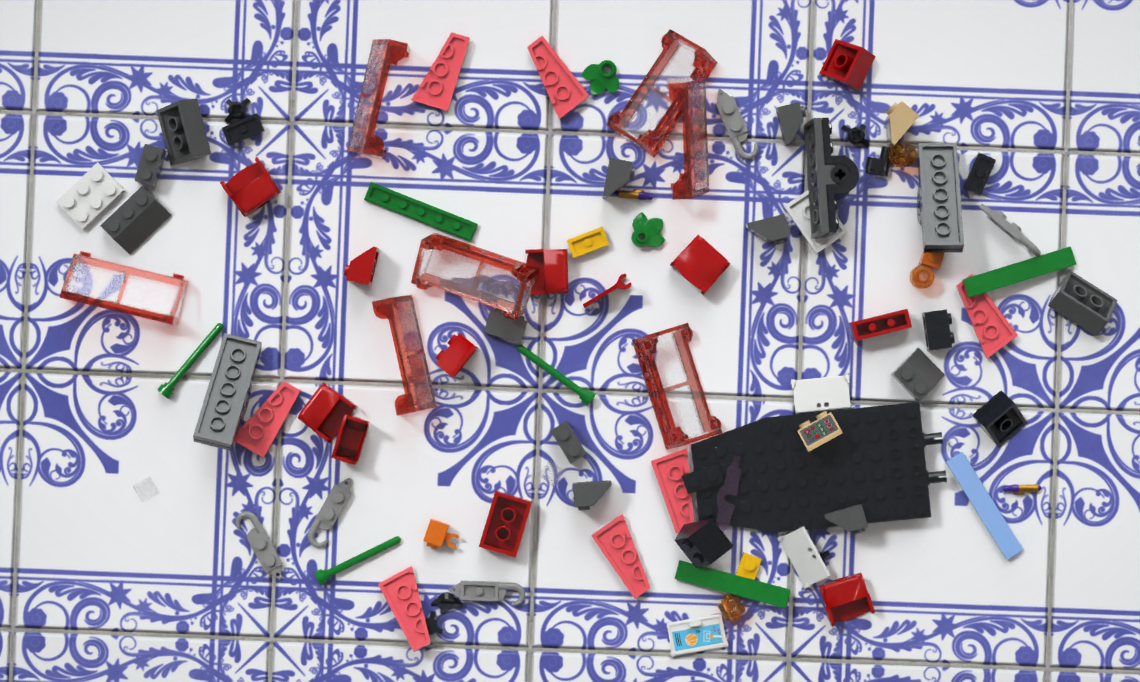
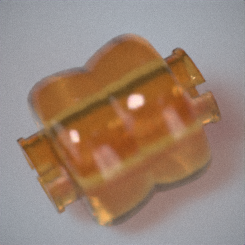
[889,143,917,167]
[909,265,935,289]
[718,594,745,623]

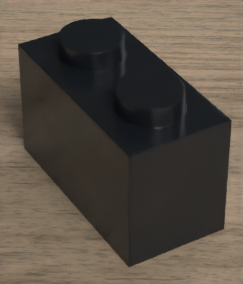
[922,309,955,351]

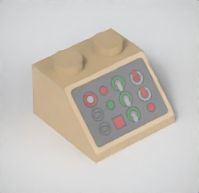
[885,101,919,148]
[797,411,843,452]

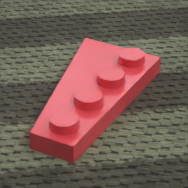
[411,32,470,112]
[527,36,589,120]
[956,274,1018,358]
[234,381,301,458]
[651,448,694,534]
[591,514,650,599]
[378,566,431,652]

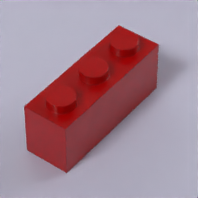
[849,309,912,341]

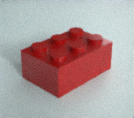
[479,490,532,558]

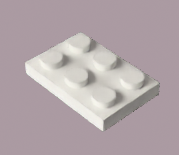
[56,162,125,230]
[784,190,848,254]

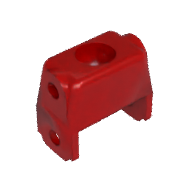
[220,157,281,217]
[669,234,731,295]
[525,249,569,295]
[297,382,358,443]
[331,414,370,465]
[819,573,875,627]

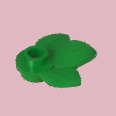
[582,60,619,95]
[631,212,665,248]

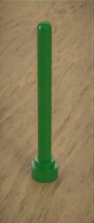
[157,323,224,399]
[517,345,596,406]
[314,536,401,586]

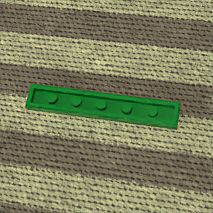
[364,182,478,242]
[962,246,1076,298]
[675,560,791,608]

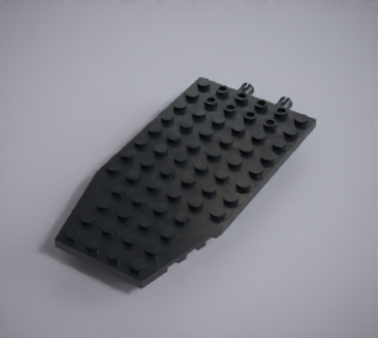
[691,402,947,532]

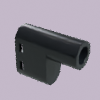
[865,146,893,177]

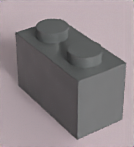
[134,144,167,187]
[484,308,527,344]
[550,421,587,464]

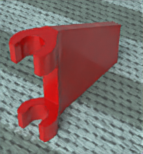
[583,274,632,308]

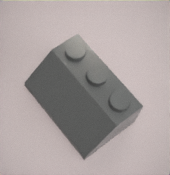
[157,98,211,166]
[100,186,171,254]
[1048,270,1117,336]

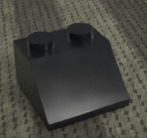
[972,391,1027,448]
[674,518,733,568]

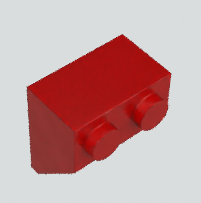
[819,39,876,91]
[344,246,380,286]
[436,333,478,378]

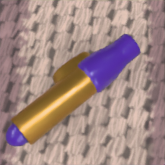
[615,189,653,200]
[1003,484,1042,495]

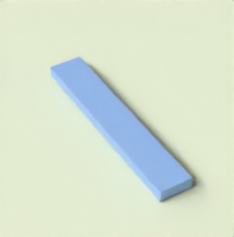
[946,452,1023,560]

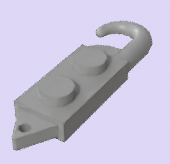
[715,89,758,160]
[979,204,1041,256]
[307,478,352,548]
[236,511,283,579]
[448,580,525,606]

